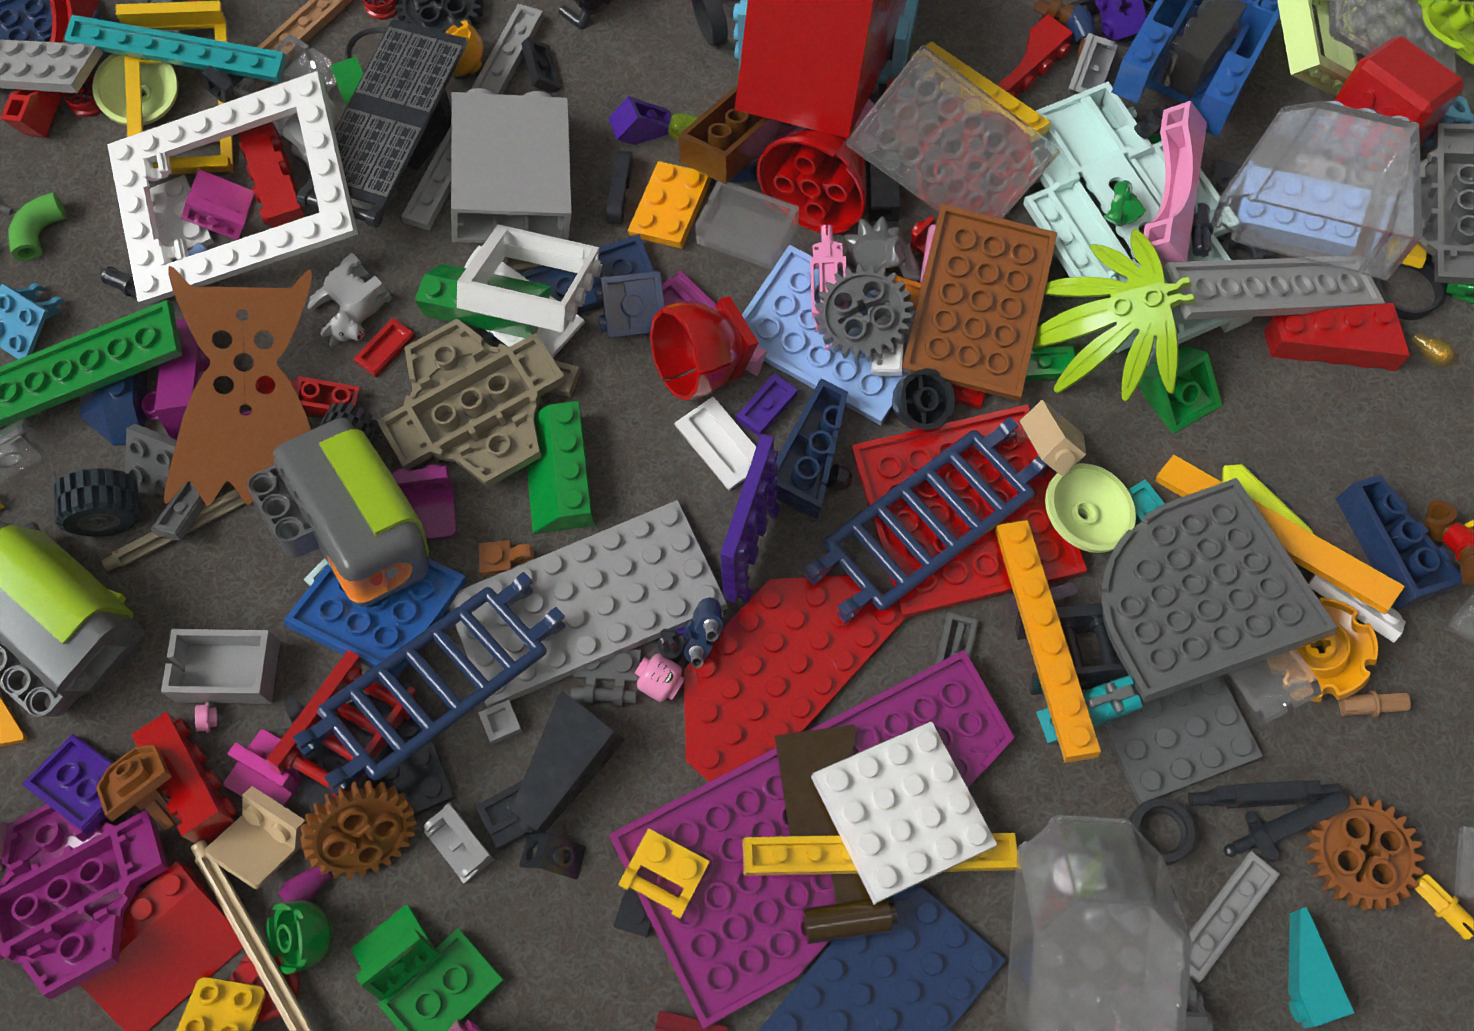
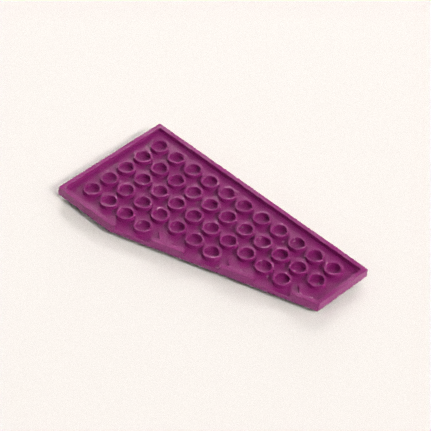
[609,649,1015,1028]

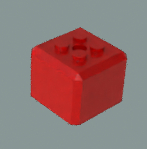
[1323,36,1464,169]

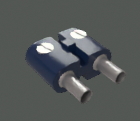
[683,597,723,668]

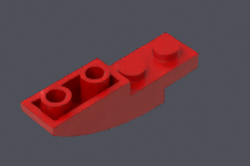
[244,376,360,418]

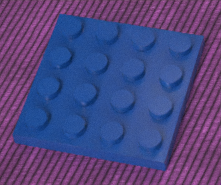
[284,558,467,678]

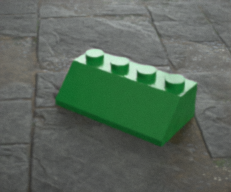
[415,263,552,338]
[526,401,595,534]

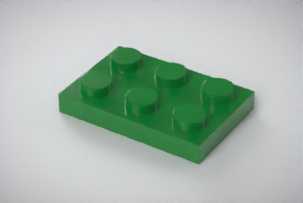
[377,928,505,1031]

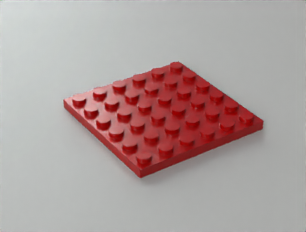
[851,404,1087,618]

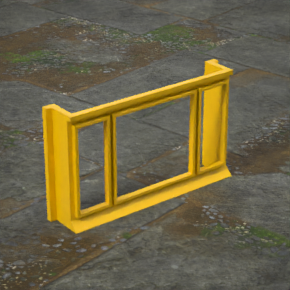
[116,1,234,175]

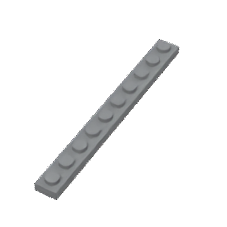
[401,4,544,231]

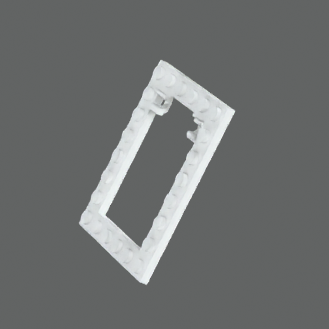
[107,71,358,306]

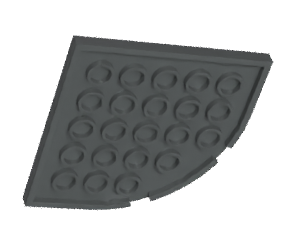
[1102,478,1337,703]

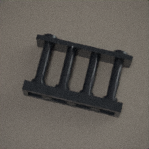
[1015,603,1128,696]

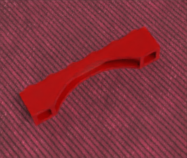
[0,0,99,138]
[935,14,1073,127]

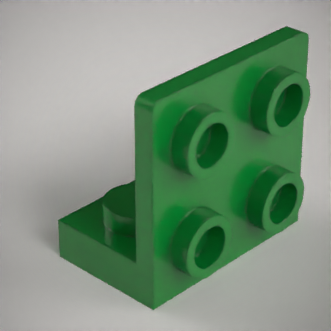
[351,905,439,1001]

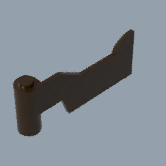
[774,724,898,945]

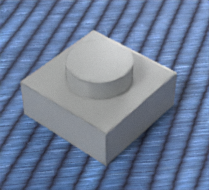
[478,699,523,745]

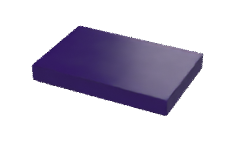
[22,734,113,836]

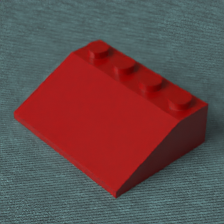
[80,861,243,1031]

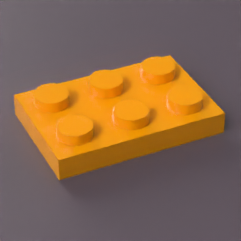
[628,161,712,249]

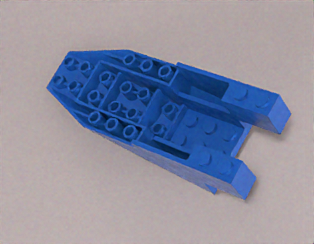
[1111,0,1280,137]

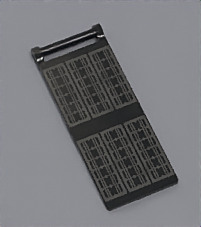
[297,19,468,228]

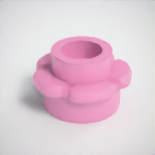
[195,701,217,733]

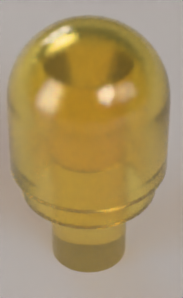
[1411,332,1455,366]

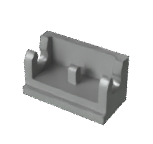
[1068,33,1118,94]
[423,803,494,884]

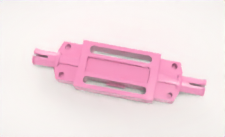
[810,225,848,351]

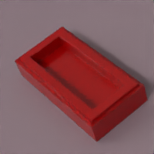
[353,318,416,378]

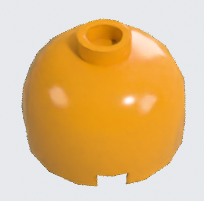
[445,20,484,77]

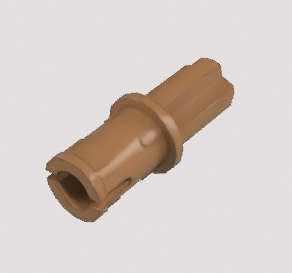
[1338,690,1411,717]

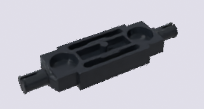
[1188,780,1342,809]

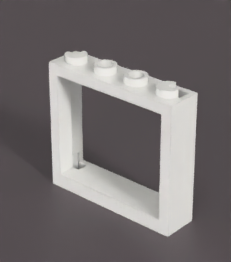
[457,225,602,332]

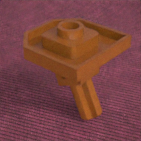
[96,744,178,830]

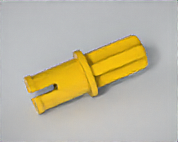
[1414,874,1474,940]

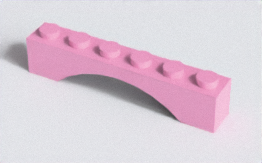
[1144,101,1207,268]

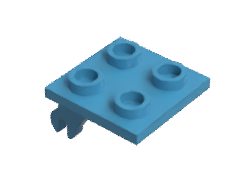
[0,283,66,359]

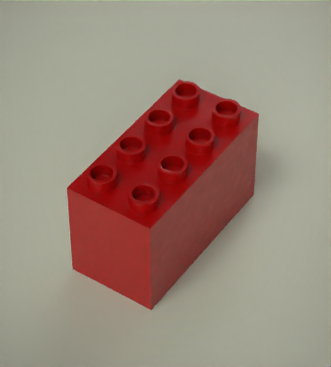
[735,0,907,138]

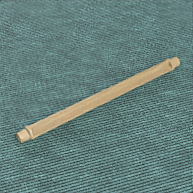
[191,840,313,1031]

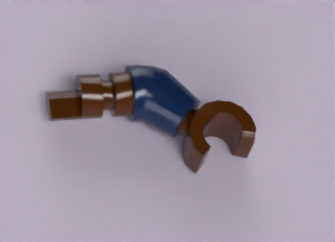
[1033,0,1096,64]

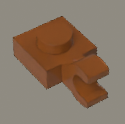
[479,540,534,576]

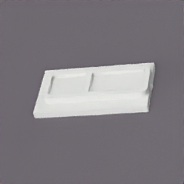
[674,397,756,491]

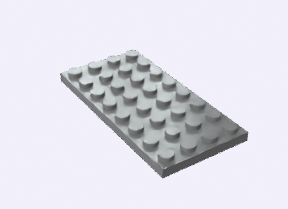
[449,500,728,708]

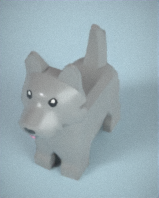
[307,252,393,348]

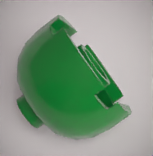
[266,900,333,975]

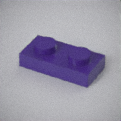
[736,373,798,437]

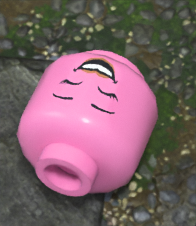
[634,653,685,702]

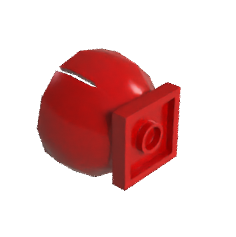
[650,296,759,401]

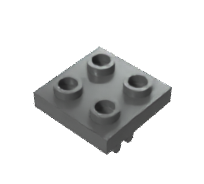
[125,424,177,496]

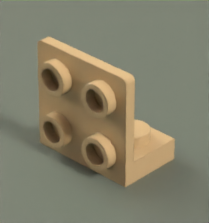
[205,786,305,889]

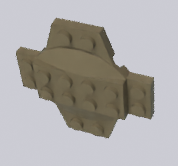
[377,319,566,488]

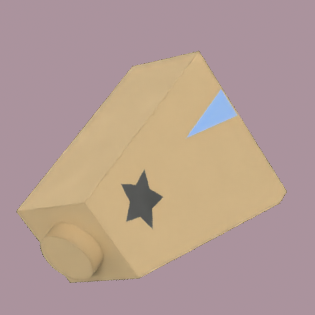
[1020,400,1086,476]

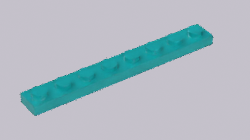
[64,15,287,83]

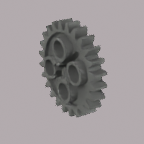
[814,264,914,362]

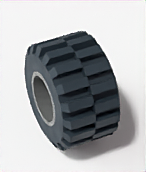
[53,468,141,537]

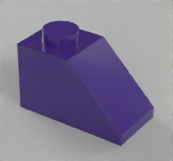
[608,96,678,145]

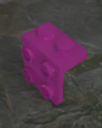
[391,465,457,541]

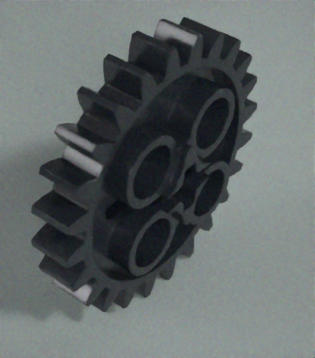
[396,0,484,32]

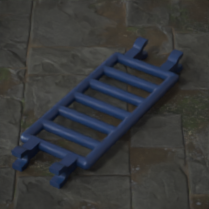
[805,417,1050,624]
[292,572,566,796]

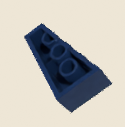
[776,378,848,519]
[1336,475,1463,611]

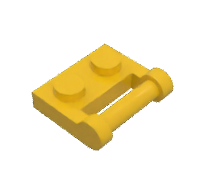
[618,828,710,919]

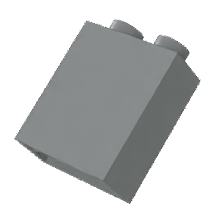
[451,88,571,243]

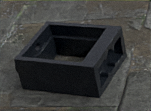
[406,90,452,170]

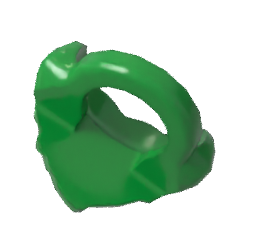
[1104,180,1146,227]

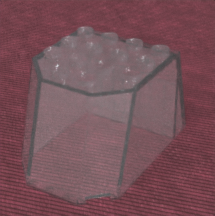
[1211,101,1422,280]
[1006,815,1192,1031]

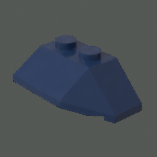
[79,369,148,446]

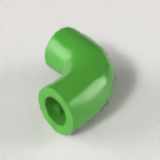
[8,192,67,262]

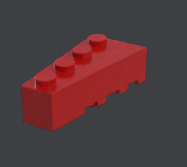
[238,121,306,228]
[1264,303,1410,371]
[131,712,239,845]

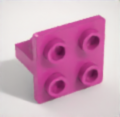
[223,729,301,807]

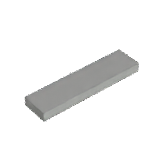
[1169,851,1280,982]

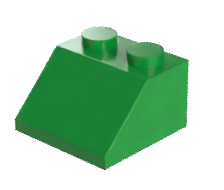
[1140,346,1222,434]

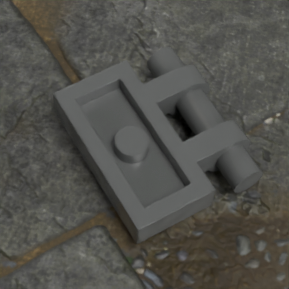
[571,649,641,706]

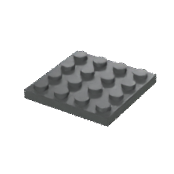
[1085,675,1263,805]

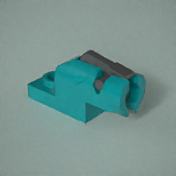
[1036,675,1143,744]

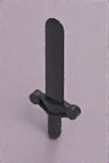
[1223,792,1349,862]

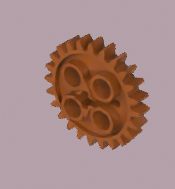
[300,781,416,879]
[1305,796,1425,911]

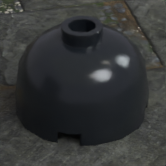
[892,368,955,431]

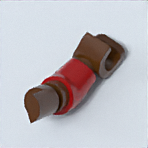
[1424,499,1474,585]

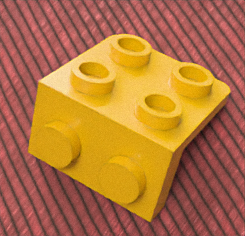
[176,977,266,1031]

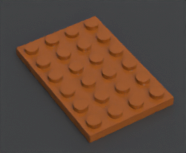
[902,204,1058,401]

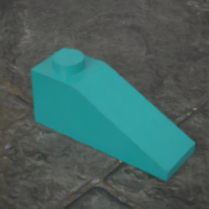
[1288,907,1354,1029]

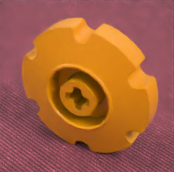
[1266,598,1378,702]

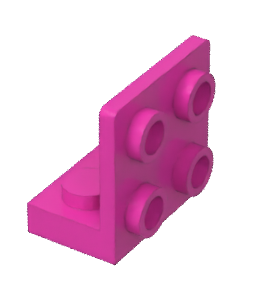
[180,170,254,240]

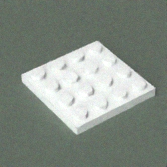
[811,721,997,904]

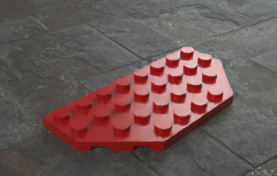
[683,575,907,783]

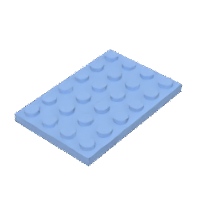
[742,244,915,425]

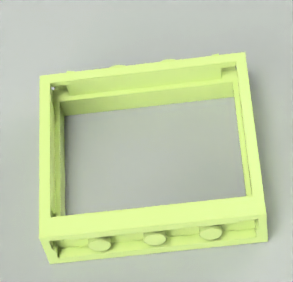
[1277,0,1358,96]

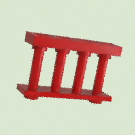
[266,649,418,797]

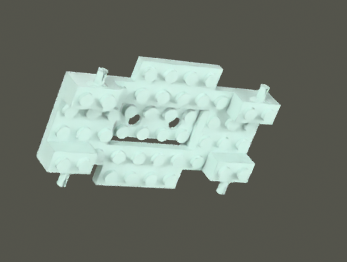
[1023,82,1253,367]

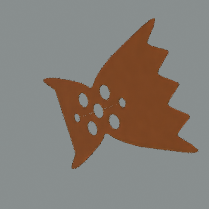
[164,265,312,506]

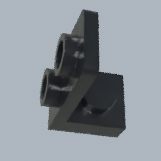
[202,66,257,104]

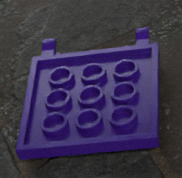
[720,434,780,603]

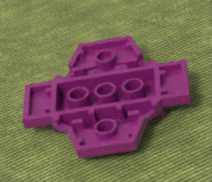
[0,804,169,1000]

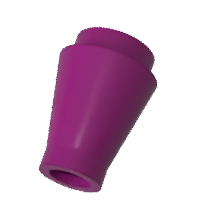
[277,867,332,902]

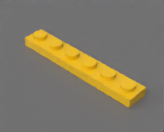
[911,42,1051,143]

